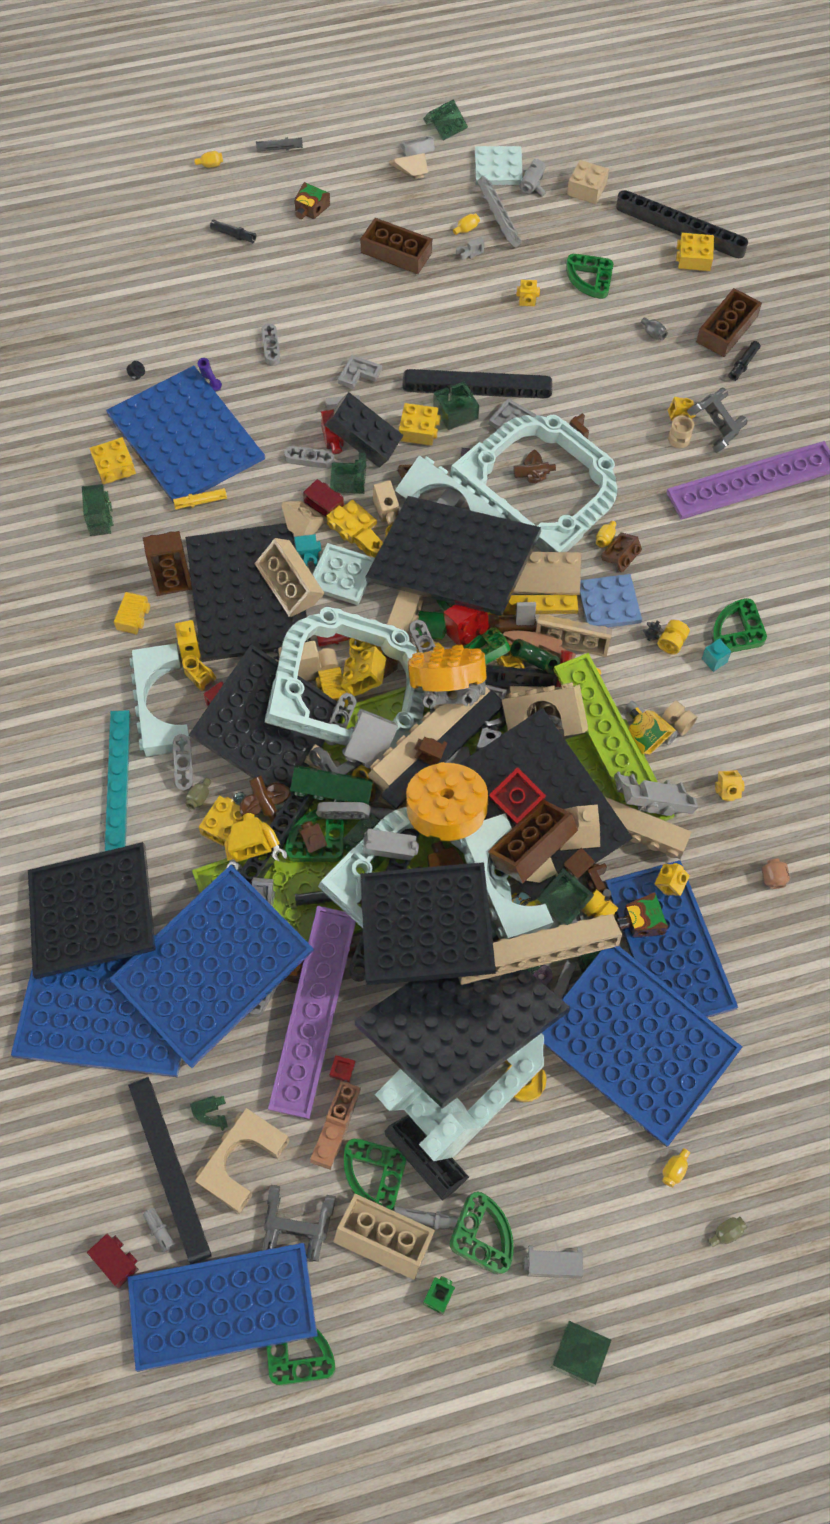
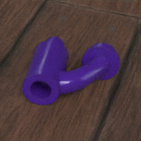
[197,358,222,392]

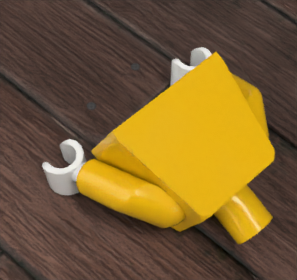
[224,813,287,872]

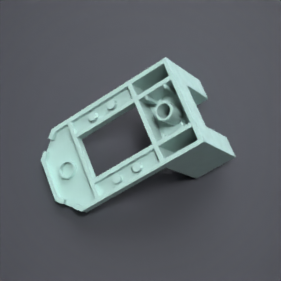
[375,1033,544,1161]

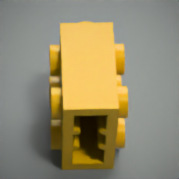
[676,233,714,271]
[399,403,441,446]
[89,437,136,484]
[341,646,386,697]
[199,795,243,846]

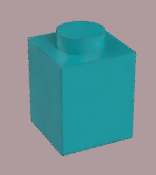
[702,639,731,672]

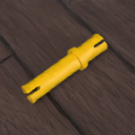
[173,488,227,510]

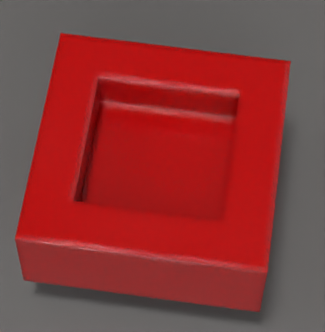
[329,1055,356,1083]

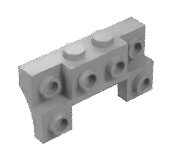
[614,772,698,816]

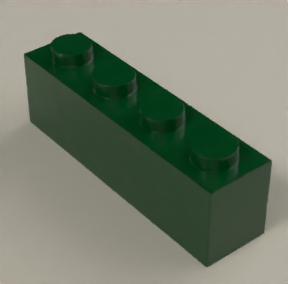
[290,765,373,805]

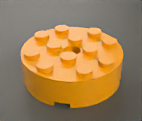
[408,645,487,692]
[406,762,488,841]

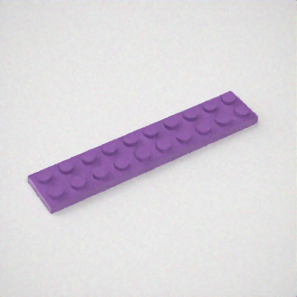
[666,441,830,520]
[268,906,356,1119]

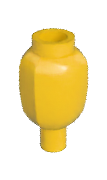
[194,151,223,168]
[453,213,480,235]
[596,521,616,548]
[662,1148,690,1188]

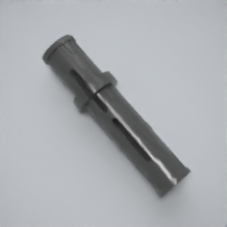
[256,137,303,152]

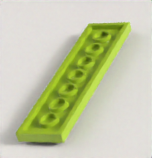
[553,653,655,803]

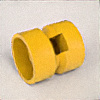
[657,620,690,655]
[580,889,618,919]

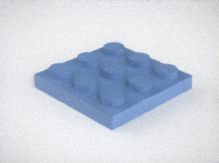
[579,574,642,628]

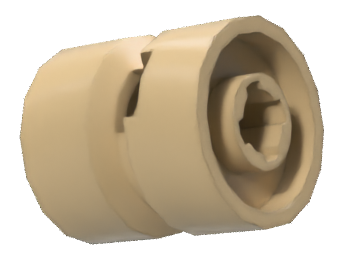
[668,415,694,449]
[662,700,698,736]

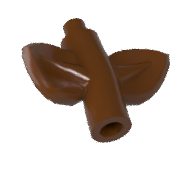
[513,449,556,484]
[240,775,292,822]

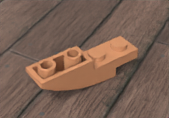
[503,631,576,659]
[310,1081,361,1170]

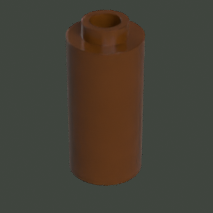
[495,616,536,634]

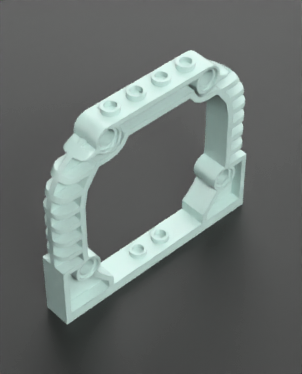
[449,415,617,552]
[265,607,425,749]
[318,807,512,939]

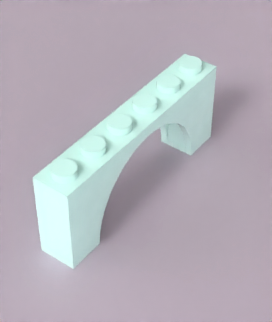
[395,455,506,518]
[129,643,192,757]
[457,813,553,940]

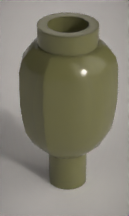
[185,778,211,810]
[708,1216,747,1247]

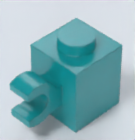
[294,534,321,567]

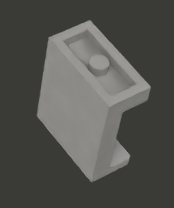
[342,709,398,769]

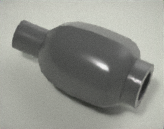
[641,317,668,340]

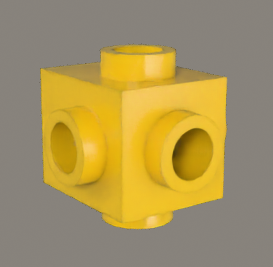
[516,279,540,306]
[668,397,696,421]
[715,770,745,801]
[654,863,690,896]

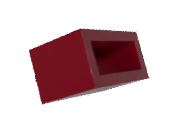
[303,479,344,517]
[86,1233,139,1289]

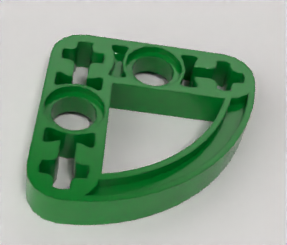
[566,254,614,299]
[712,598,767,653]
[464,627,511,664]
[285,809,344,862]
[344,1138,406,1211]
[449,1191,514,1275]
[267,1329,336,1386]

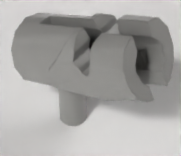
[520,159,546,197]

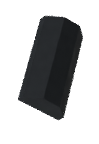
[385,1115,469,1201]

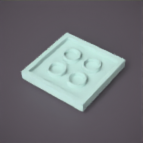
[475,146,523,185]
[313,543,375,605]

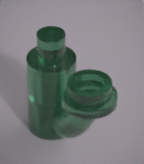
[190,1095,228,1131]

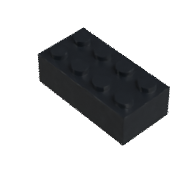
[325,392,403,468]

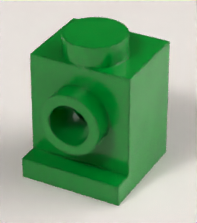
[423,1276,455,1315]

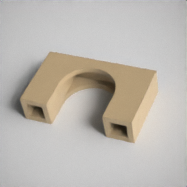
[502,682,588,736]
[195,1108,290,1214]

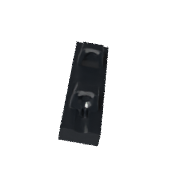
[485,665,558,687]

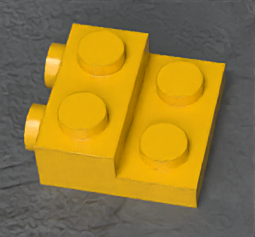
[327,499,377,544]

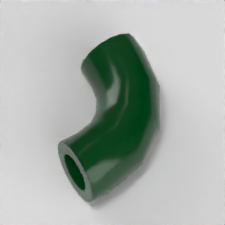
[510,639,560,674]

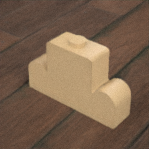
[276,641,339,681]

